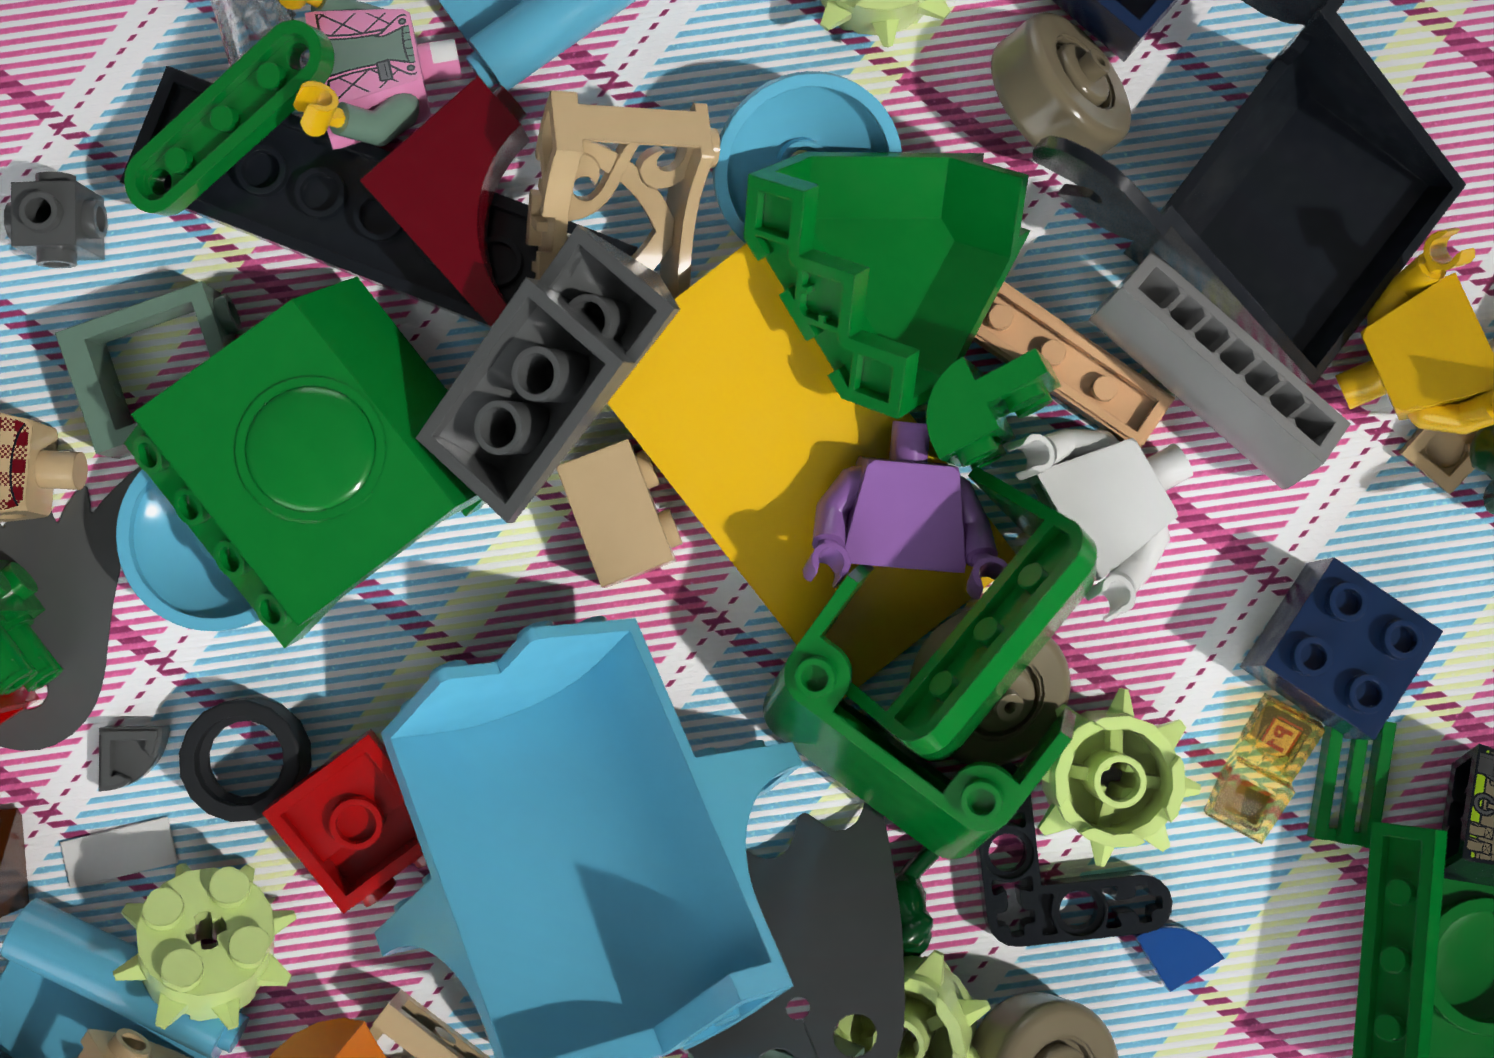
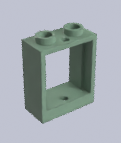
[55,281,242,459]

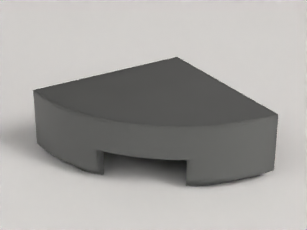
[99,726,170,792]

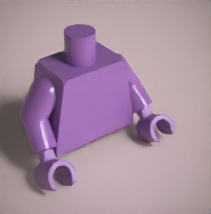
[803,421,1008,600]

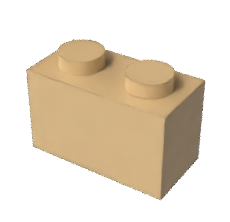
[556,439,683,588]

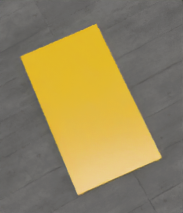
[607,243,1016,699]

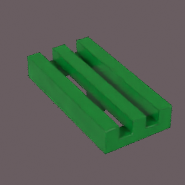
[1307,721,1397,848]

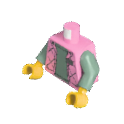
[278,0,462,150]

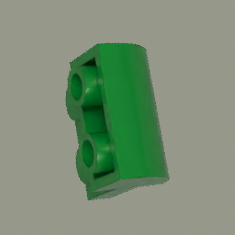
[926,348,1061,470]

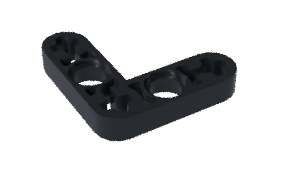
[976,763,1173,947]

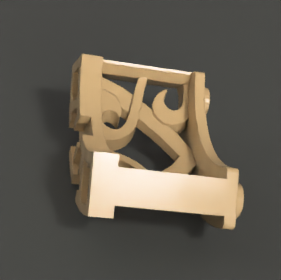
[526,90,720,299]

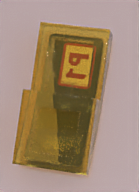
[1204,693,1325,845]

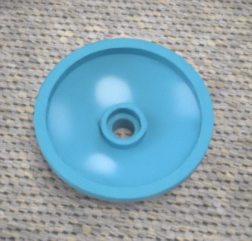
[712,71,902,244]
[116,470,260,631]

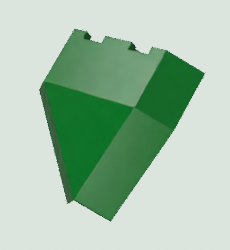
[744,152,1031,419]

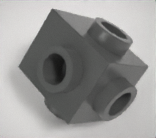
[4,172,108,268]

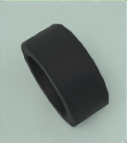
[179,697,312,822]

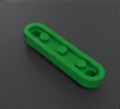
[124,20,335,216]

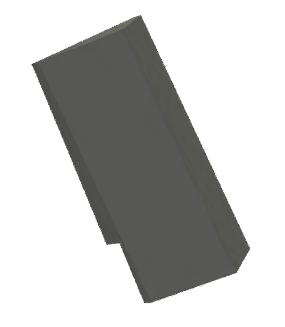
[416,225,680,523]

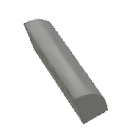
[1088,250,1351,489]

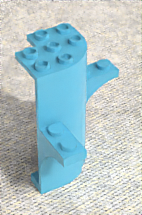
[374,616,803,1058]

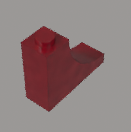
[360,76,530,328]

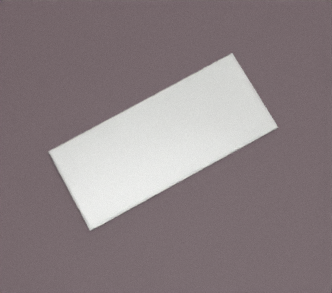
[60,816,178,889]

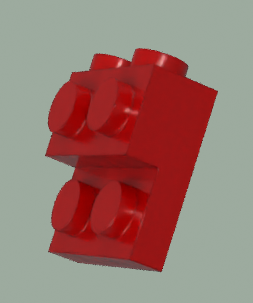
[262,729,427,914]

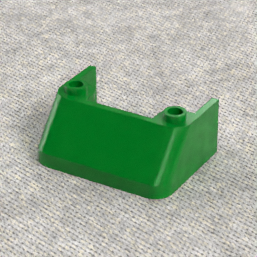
[845,466,1097,762]
[763,565,1076,859]

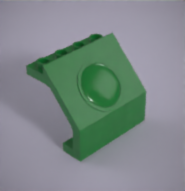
[124,277,486,649]
[1352,821,1494,1058]

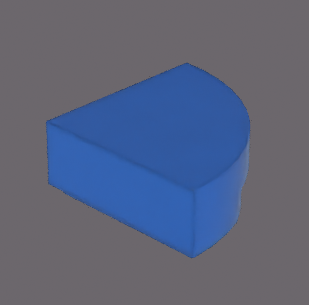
[1133,925,1225,992]

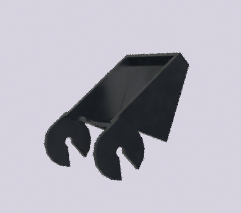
[1033,0,1466,385]

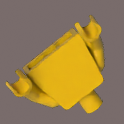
[1335,228,1494,435]

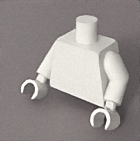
[1006,428,1193,622]

